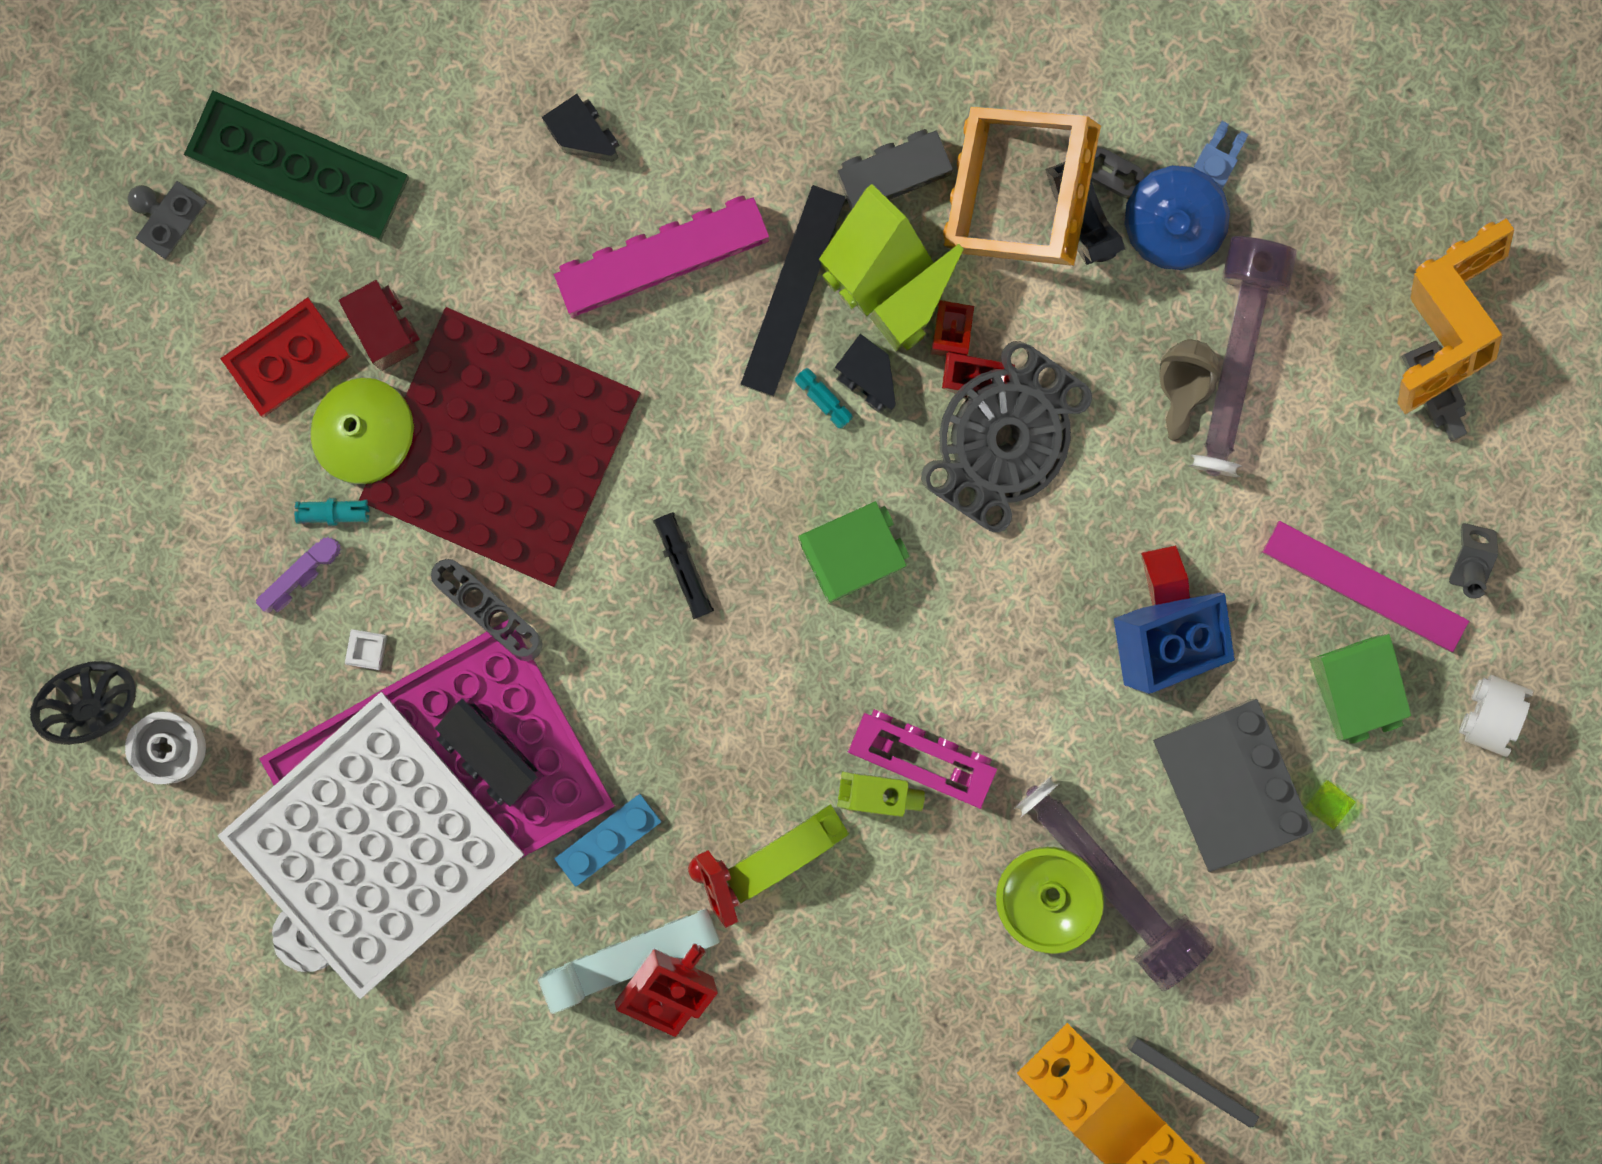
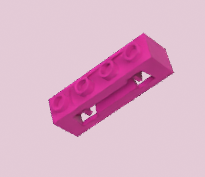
[847,709,997,809]

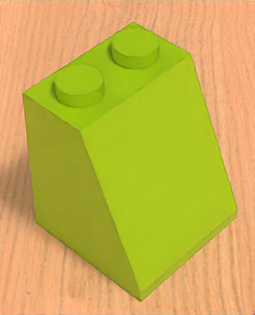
[819,184,933,317]

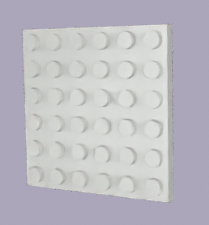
[217,692,525,999]

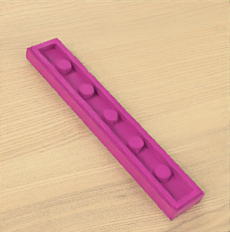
[1262,521,1469,653]

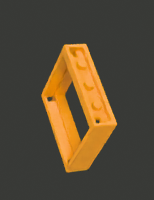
[943,107,1101,266]

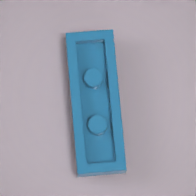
[554,793,662,887]

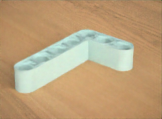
[537,908,720,1014]

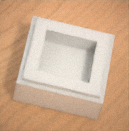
[345,629,387,670]

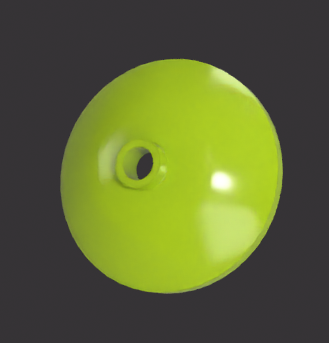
[311,378,414,484]
[996,847,1104,954]

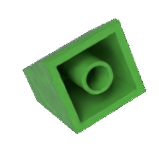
[798,501,909,604]
[1309,634,1411,744]

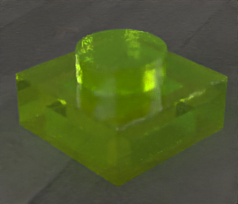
[1304,780,1356,830]

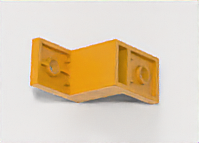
[1397,218,1515,415]
[1017,1023,1206,1164]

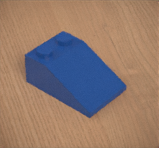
[1113,592,1235,694]

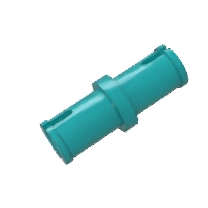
[294,498,370,526]

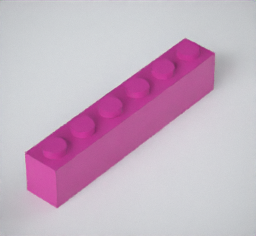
[554,195,769,318]

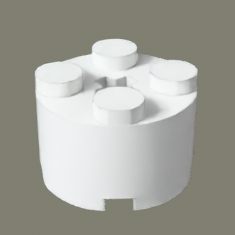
[1459,675,1533,757]
[125,712,206,784]

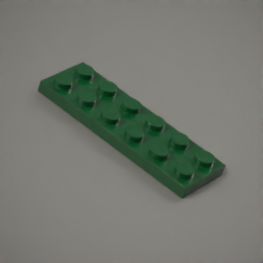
[184,90,409,242]

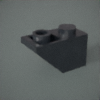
[542,94,620,162]
[834,333,896,414]

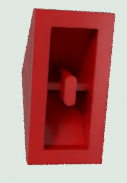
[930,300,974,357]
[942,352,1015,397]
[1141,545,1190,606]

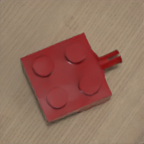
[614,943,718,1037]

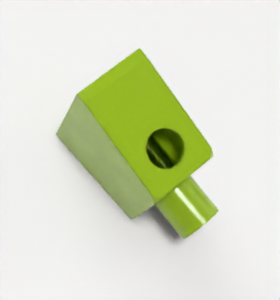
[837,771,925,817]

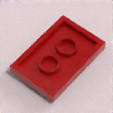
[220,297,351,418]

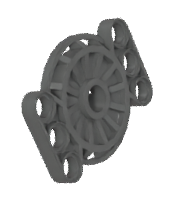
[921,341,1092,532]

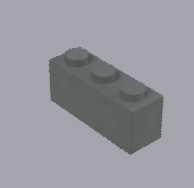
[837,129,953,210]

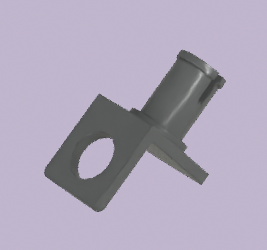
[1449,523,1498,599]

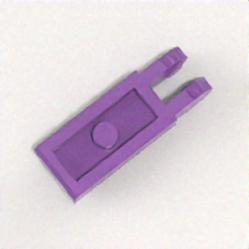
[255,536,342,613]

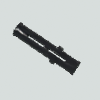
[653,512,714,620]

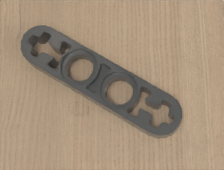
[431,559,543,661]

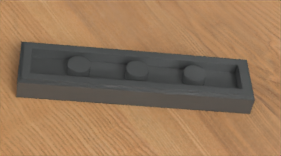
[1127,1035,1259,1128]

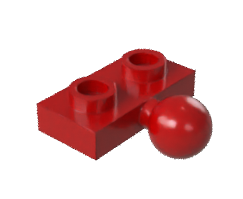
[688,850,739,928]

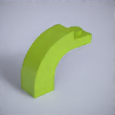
[727,804,850,903]

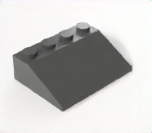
[1153,699,1314,872]

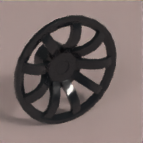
[30,661,137,745]

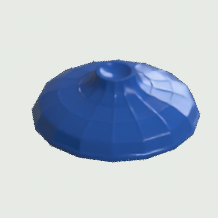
[1124,165,1230,270]

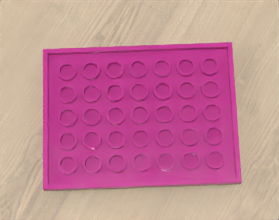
[259,619,615,860]

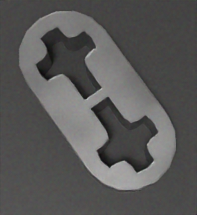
[1091,148,1146,198]

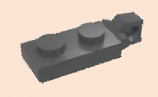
[1401,340,1467,441]

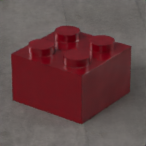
[338,279,420,371]

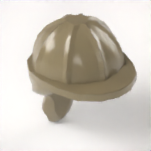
[1159,339,1221,440]

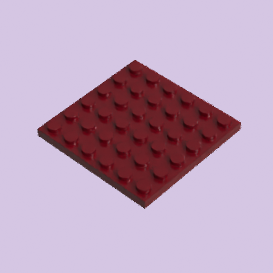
[359,306,641,588]

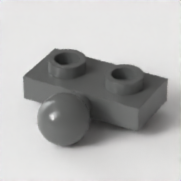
[127,181,207,260]

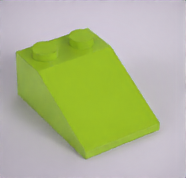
[870,244,963,351]

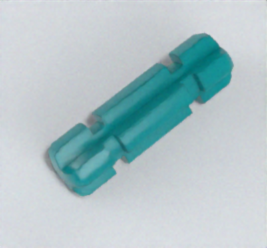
[795,368,853,429]

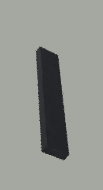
[740,185,846,397]

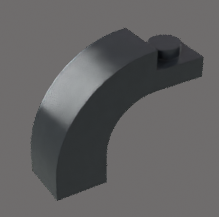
[1045,162,1125,265]

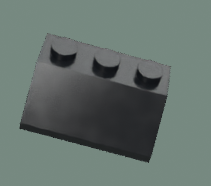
[435,698,544,807]

